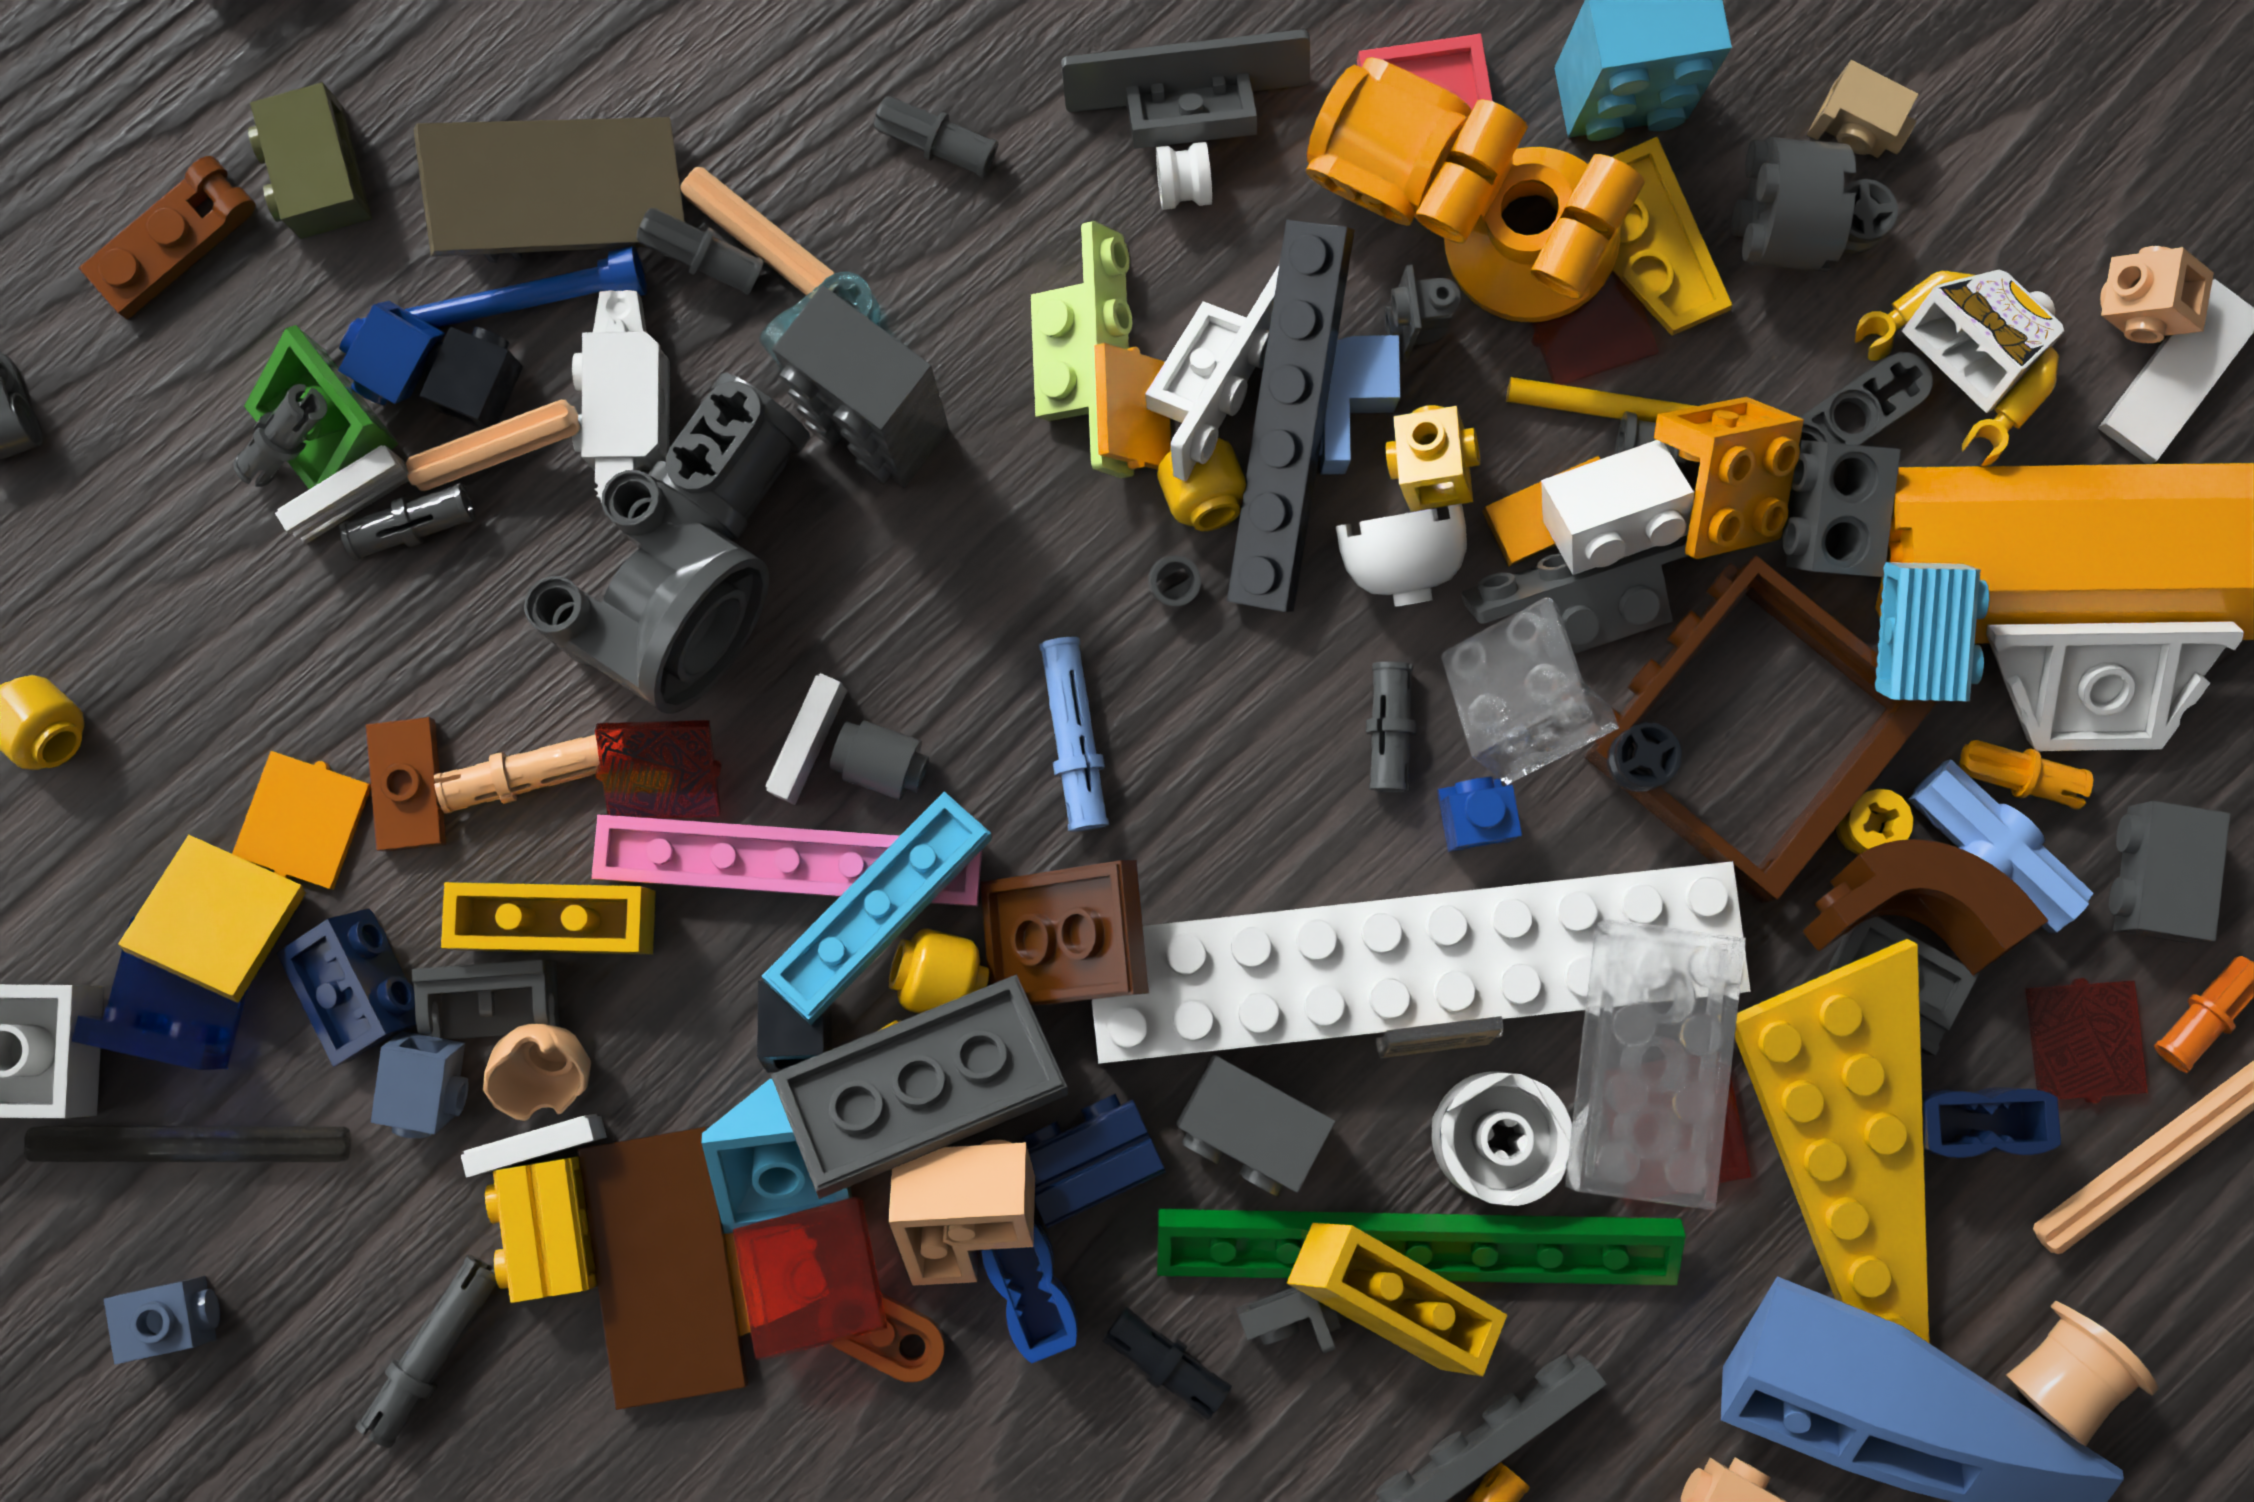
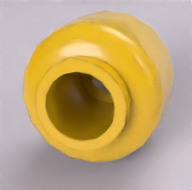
[1157,438,1246,531]
[0,675,85,770]
[889,929,989,1014]

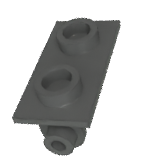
[1385,265,1461,362]

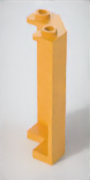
[1875,463,2254,644]

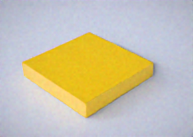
[118,835,306,1003]

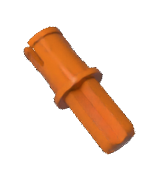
[2154,956,2254,1073]

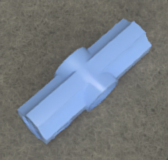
[1908,759,2094,933]

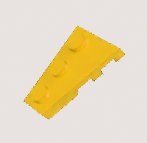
[1543,137,1732,336]

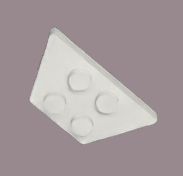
[1986,622,2244,751]

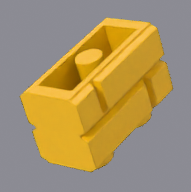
[485,1156,598,1303]

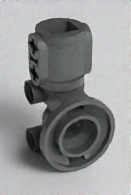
[524,373,811,714]

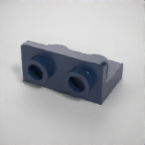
[276,909,417,1067]

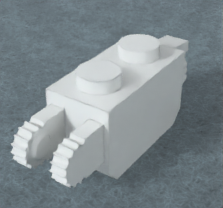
[572,290,670,503]

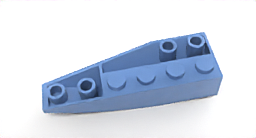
[1721,1276,2124,1502]

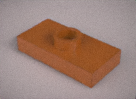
[366,717,446,852]

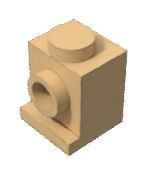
[1807,60,1918,158]

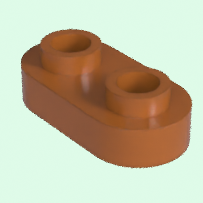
[820,1284,946,1382]

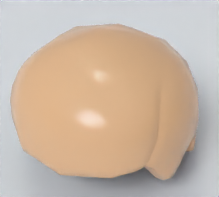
[483,1024,591,1121]

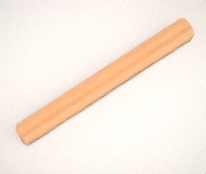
[2033,1060,2254,1254]

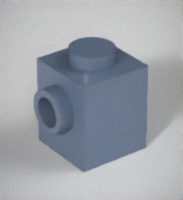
[371,1031,468,1138]
[104,1276,220,1365]

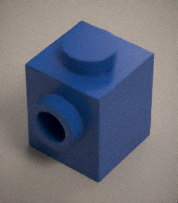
[338,300,445,405]

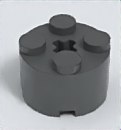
[1732,137,1856,272]

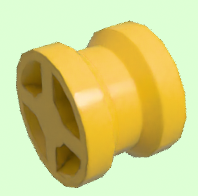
[1835,789,1913,855]

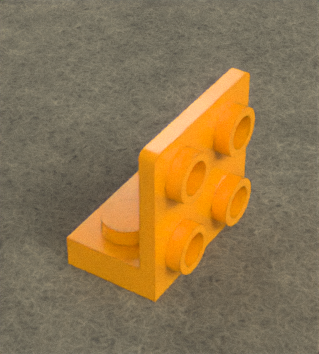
[1654,397,1804,559]

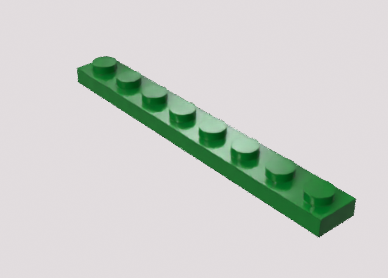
[1157,1209,1686,1285]

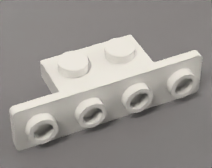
[1145,266,1279,481]

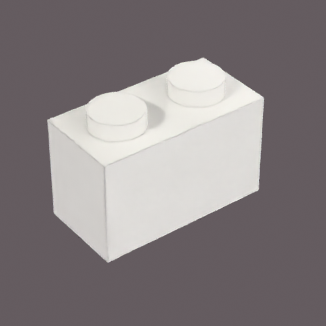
[1541,440,1694,575]

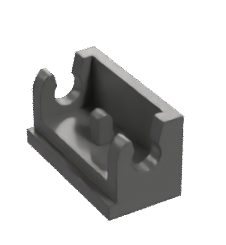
[412,959,560,1040]

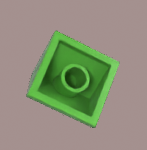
[244,325,399,489]

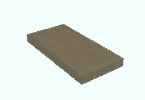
[414,117,685,257]

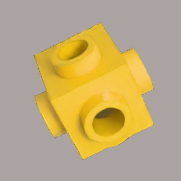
[1385,405,1480,512]

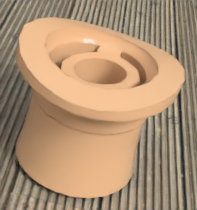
[2006,1301,2159,1446]

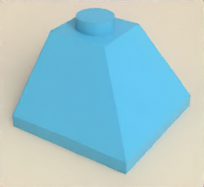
[701,1079,853,1234]

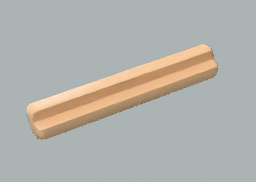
[680,167,838,299]
[406,399,580,491]

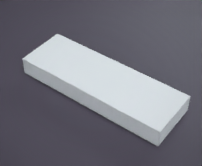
[2098,279,2254,464]

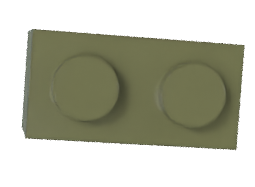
[248,82,372,239]

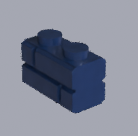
[1022,1093,1166,1228]

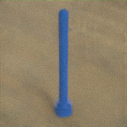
[349,245,647,328]

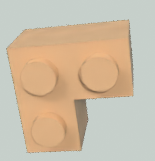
[889,1140,1035,1286]

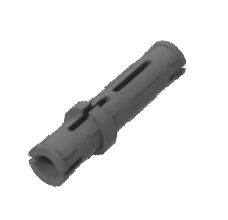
[355,1255,497,1448]

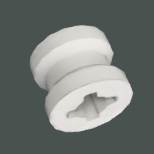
[1156,142,1212,210]

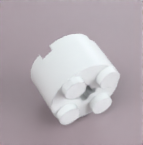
[1432,1071,1573,1206]

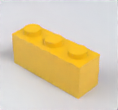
[441,882,656,955]
[1287,1223,1507,1377]

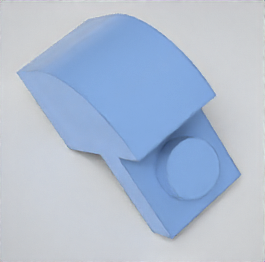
[1319,335,1400,474]

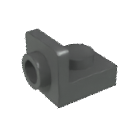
[1236,1287,1341,1354]

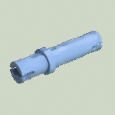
[1039,637,1109,832]

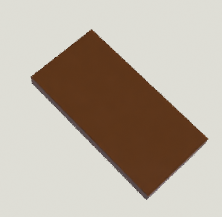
[578,1126,749,1410]

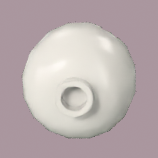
[1336,504,1467,607]

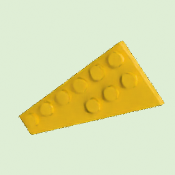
[1727,939,1929,1343]

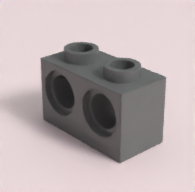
[1783,440,1901,577]

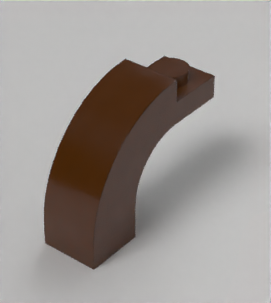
[1802,839,2049,976]

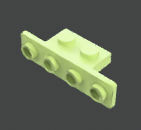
[1031,221,1134,478]

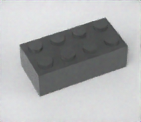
[772,284,950,488]

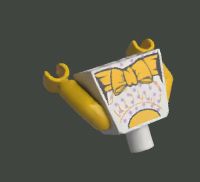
[1855,270,2064,467]

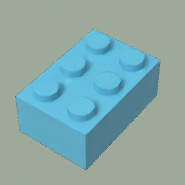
[1554,0,1732,141]

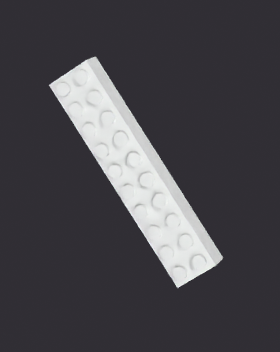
[1092,861,1751,1064]

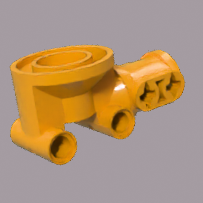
[1305,57,1645,322]

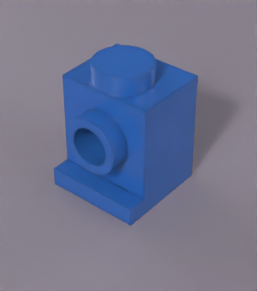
[1437,777,1522,852]

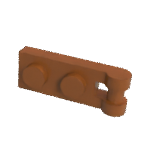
[79,156,256,320]

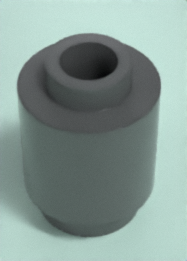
[829,720,929,800]

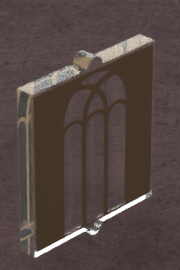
[1376,1016,1504,1058]

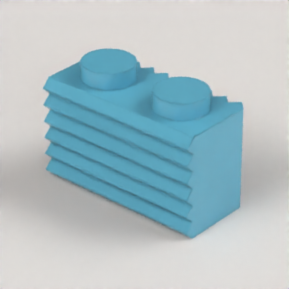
[1875,562,1989,702]

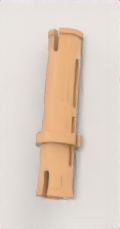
[434,726,634,814]

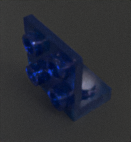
[72,916,248,1070]

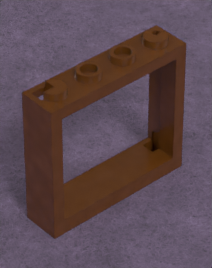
[1584,555,1937,903]

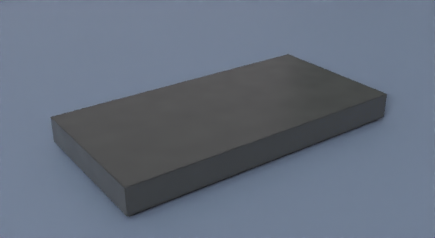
[771,974,1068,1199]

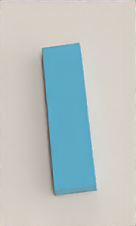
[762,792,992,1025]

